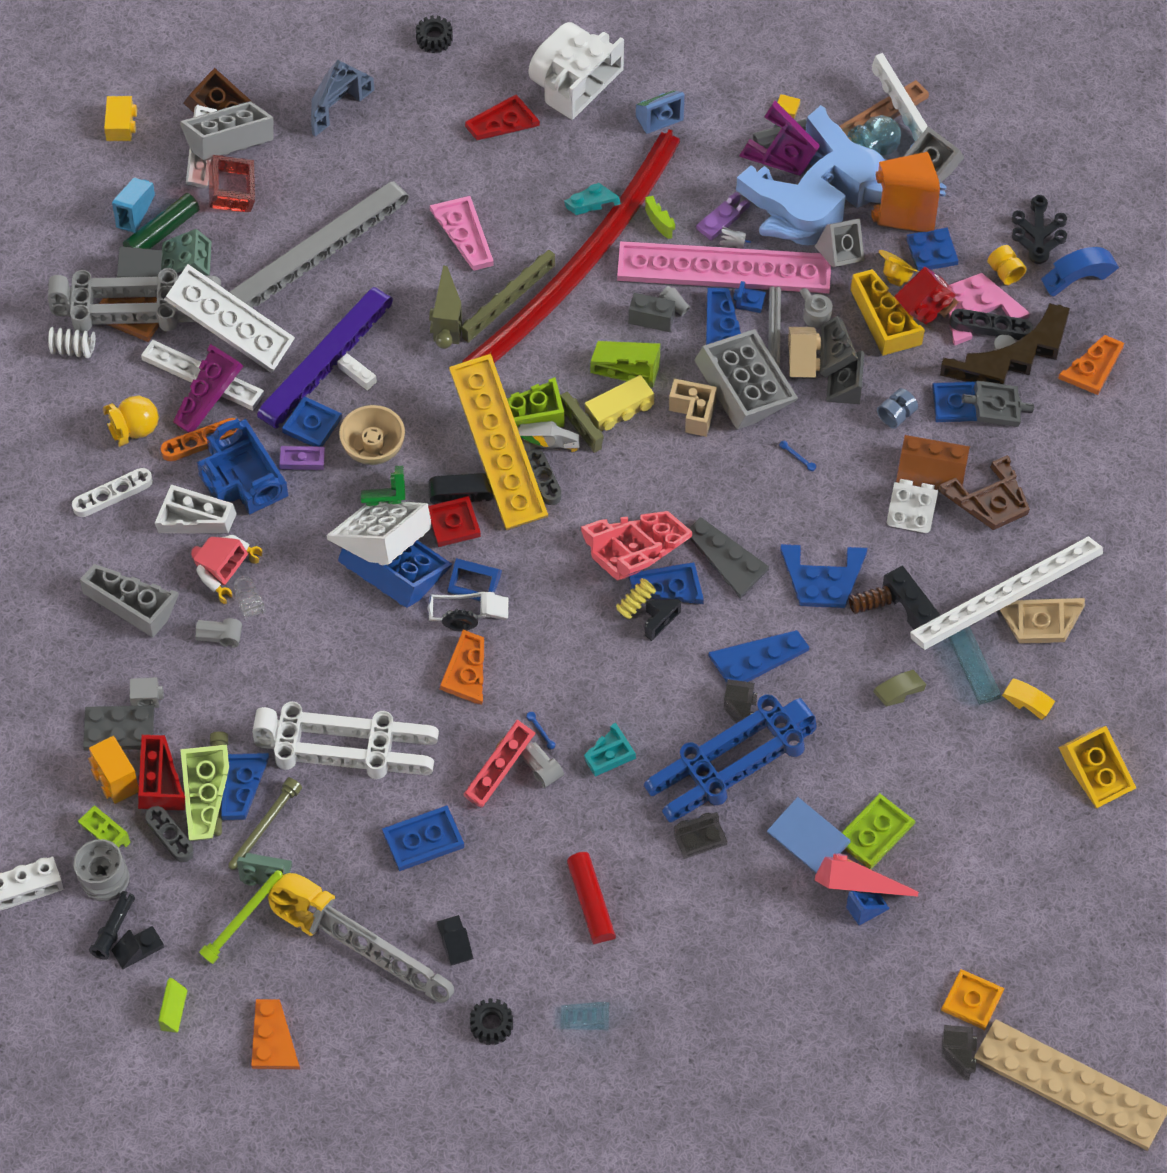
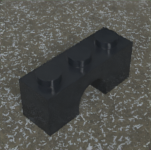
[883,565,940,630]

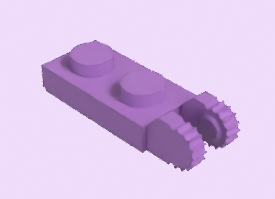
[696,192,751,241]

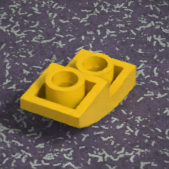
[1002,678,1055,720]

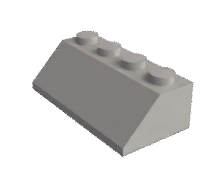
[180,101,273,160]

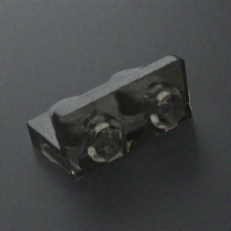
[674,812,727,859]

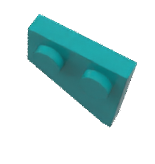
[564,183,621,215]
[584,723,636,777]

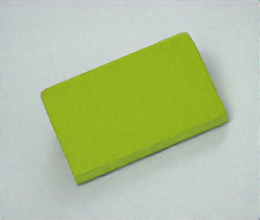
[158,978,187,1033]

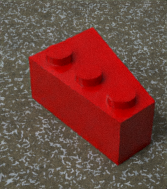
[138,734,185,811]

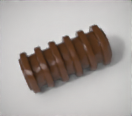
[849,585,892,614]

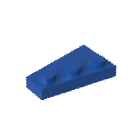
[629,562,704,604]
[221,753,269,820]

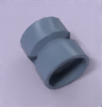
[877,388,918,429]

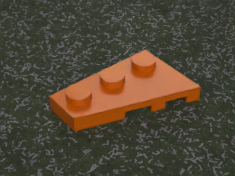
[439,630,484,705]

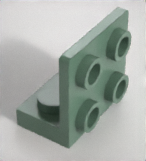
[161,229,212,276]
[237,853,292,886]

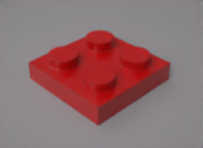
[428,496,481,547]

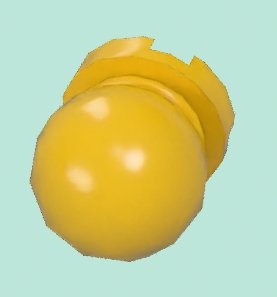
[103,395,159,447]

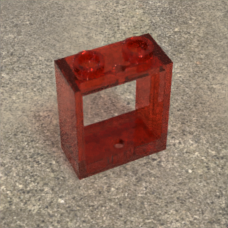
[209,155,255,212]

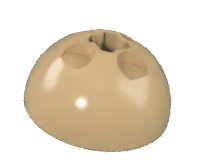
[339,405,405,465]

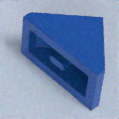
[846,891,890,925]

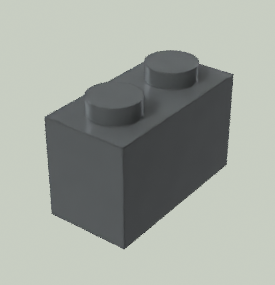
[628,293,676,332]

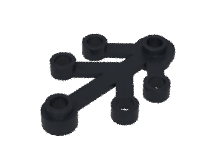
[1012,195,1067,264]

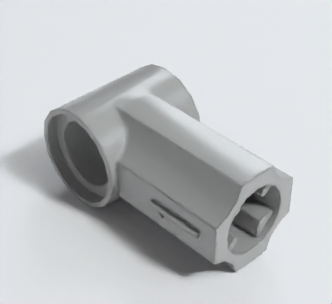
[195,618,242,648]
[520,742,564,788]

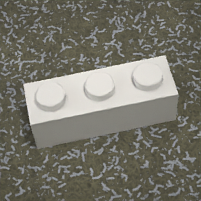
[338,353,377,390]

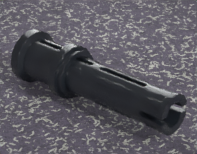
[89,891,135,960]

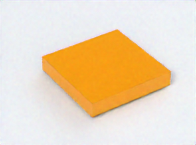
[941,969,1005,1030]

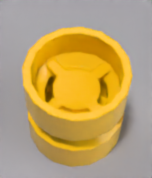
[987,245,1027,285]

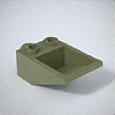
[429,265,462,349]

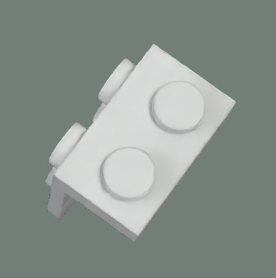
[887,479,938,533]

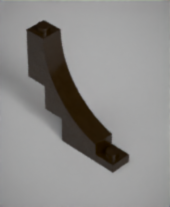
[940,303,1070,384]

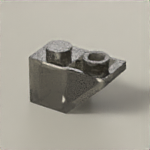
[723,679,758,724]
[941,1025,977,1081]

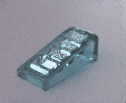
[561,1002,609,1031]

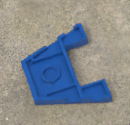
[780,544,867,608]

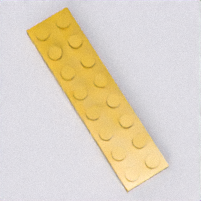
[449,354,548,530]

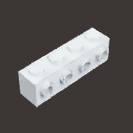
[0,857,64,911]

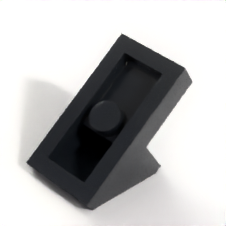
[645,599,681,641]
[437,915,473,966]
[111,926,164,970]

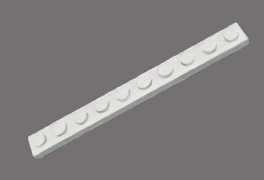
[910,536,1103,650]

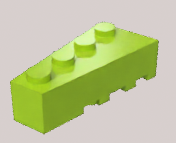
[507,377,564,427]

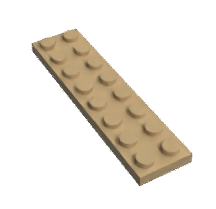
[973,1019,1167,1151]

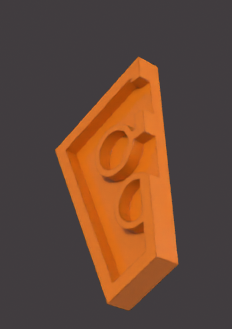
[1058,335,1124,395]
[251,999,300,1070]

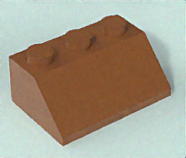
[896,435,970,492]

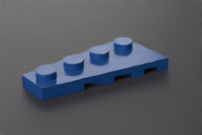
[706,288,741,345]
[708,630,809,690]

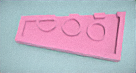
[430,196,494,271]

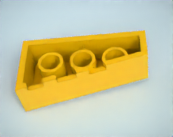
[850,269,925,356]

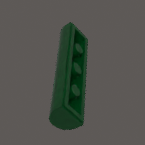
[123,193,200,249]

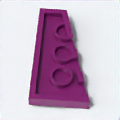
[173,344,244,433]

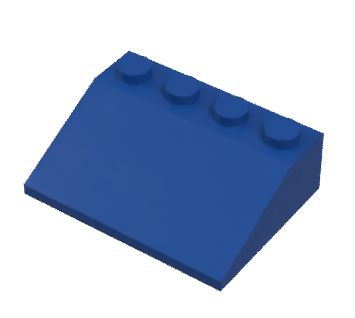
[338,540,452,608]

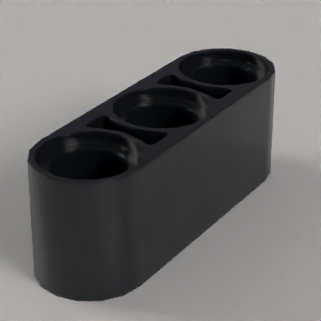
[429,473,494,504]

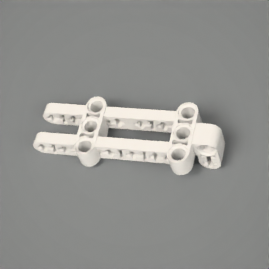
[252,702,439,779]

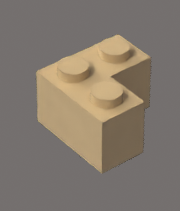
[788,327,821,377]
[669,379,717,437]

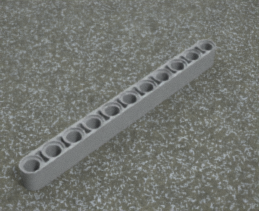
[229,181,409,308]

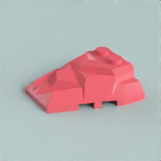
[581,511,692,581]

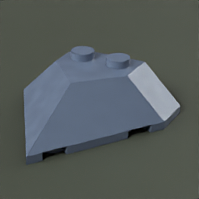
[311,59,374,136]

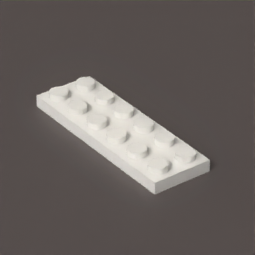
[164,264,295,373]

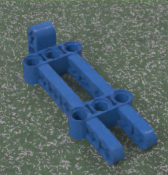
[644,694,817,822]

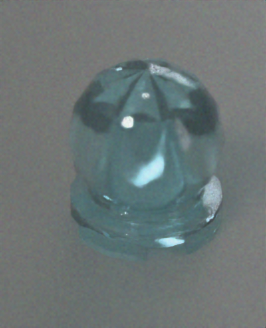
[848,115,901,157]

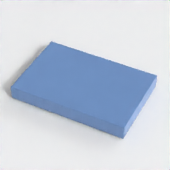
[767,797,851,873]

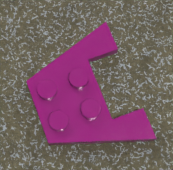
[739,100,820,176]

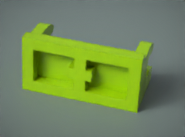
[78,805,131,848]

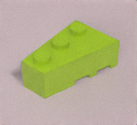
[590,341,660,388]

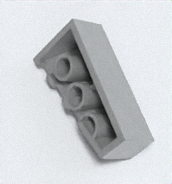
[80,564,179,637]

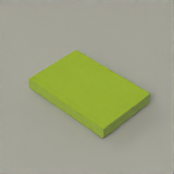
[841,793,915,869]

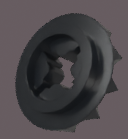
[442,609,478,631]

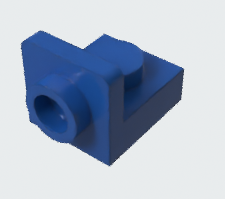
[733,281,766,313]

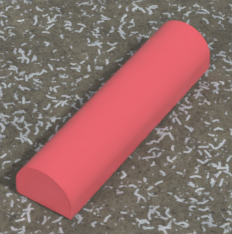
[463,719,536,808]

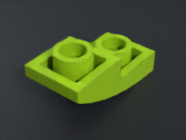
[645,196,675,239]

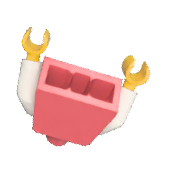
[191,535,263,604]

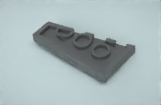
[689,517,769,599]

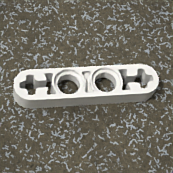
[72,468,153,517]

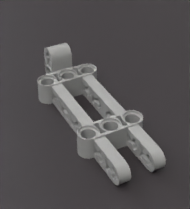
[48,268,221,333]

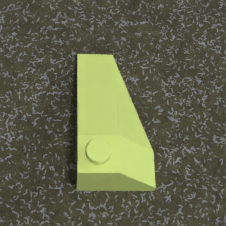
[180,745,229,841]

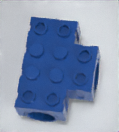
[197,418,288,515]

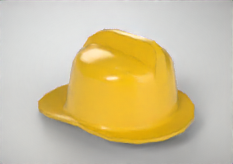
[879,250,919,287]

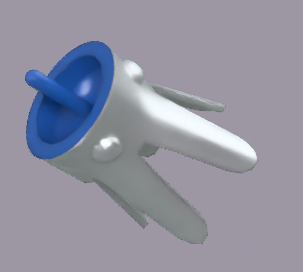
[719,226,751,249]

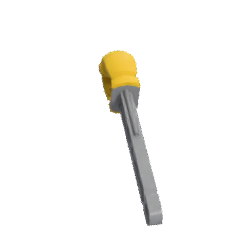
[268,873,454,1003]

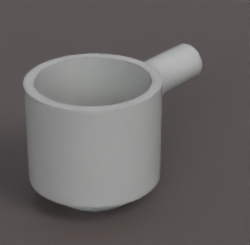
[800,288,833,328]

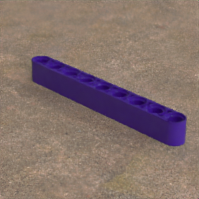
[257,287,393,429]

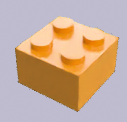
[88,735,139,804]

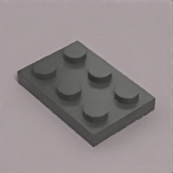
[83,705,155,751]

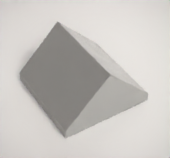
[815,219,865,267]

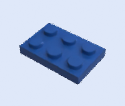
[382,805,465,871]

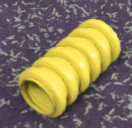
[616,578,656,619]

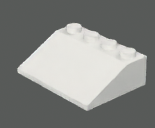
[326,501,432,565]

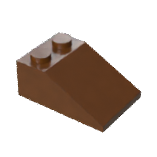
[183,68,256,113]

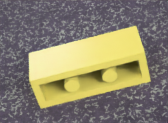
[585,375,654,431]

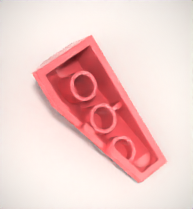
[815,853,919,897]

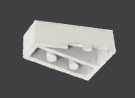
[155,485,236,534]

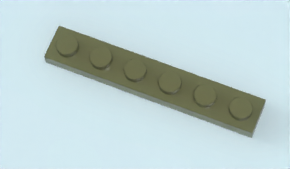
[462,250,555,343]

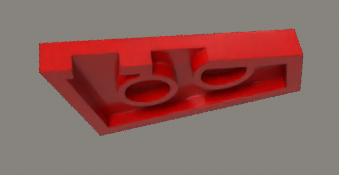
[465,94,540,140]

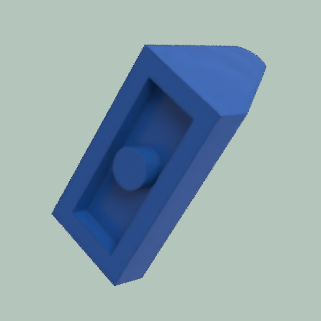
[448,558,502,601]

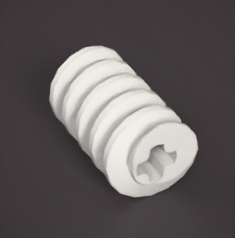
[48,327,96,358]

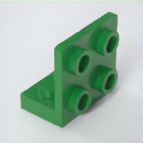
[361,465,405,506]

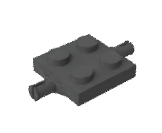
[961,381,1034,427]

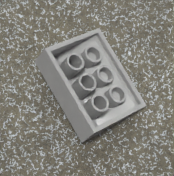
[694,329,798,430]

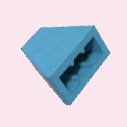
[112,178,155,233]

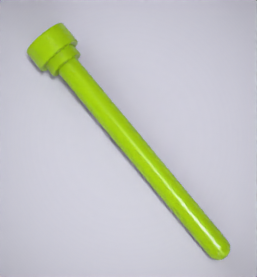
[199,870,283,964]

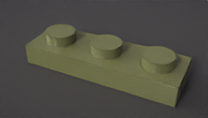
[560,391,604,453]

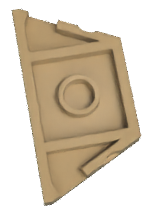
[999,598,1085,643]

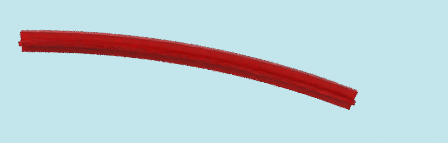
[462,129,680,363]

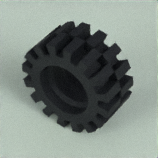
[416,15,453,53]
[470,998,513,1045]

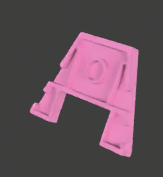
[948,273,1030,345]

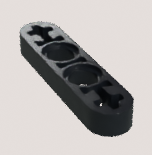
[949,309,1033,340]

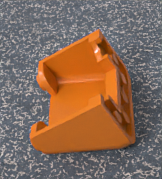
[871,152,940,232]

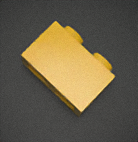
[104,96,137,141]

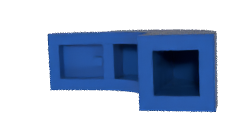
[1041,247,1119,296]

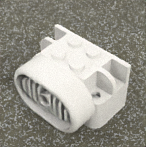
[528,22,624,120]

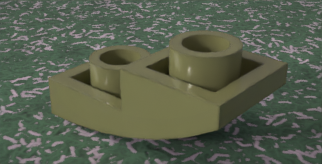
[873,670,926,707]

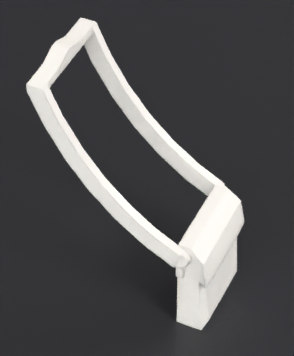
[427,592,508,621]

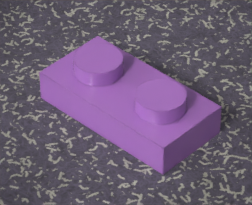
[279,446,325,470]

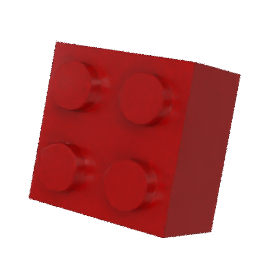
[894,267,957,324]

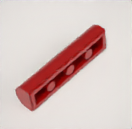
[567,852,616,945]

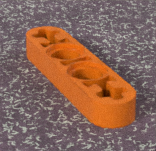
[161,418,237,461]

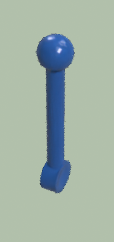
[780,441,816,471]
[527,712,556,749]

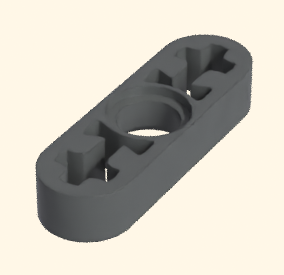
[526,449,561,505]
[145,806,194,862]

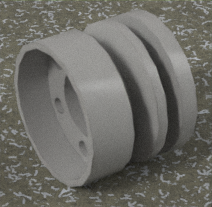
[73,839,130,901]

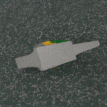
[517,421,580,452]

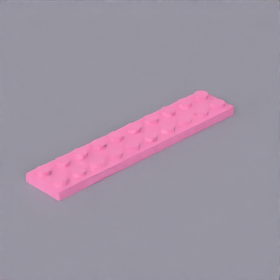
[617,241,831,294]

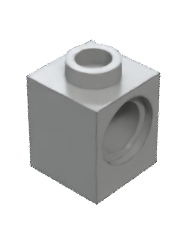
[130,677,164,708]

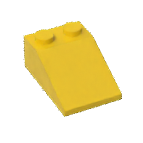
[1058,726,1136,808]

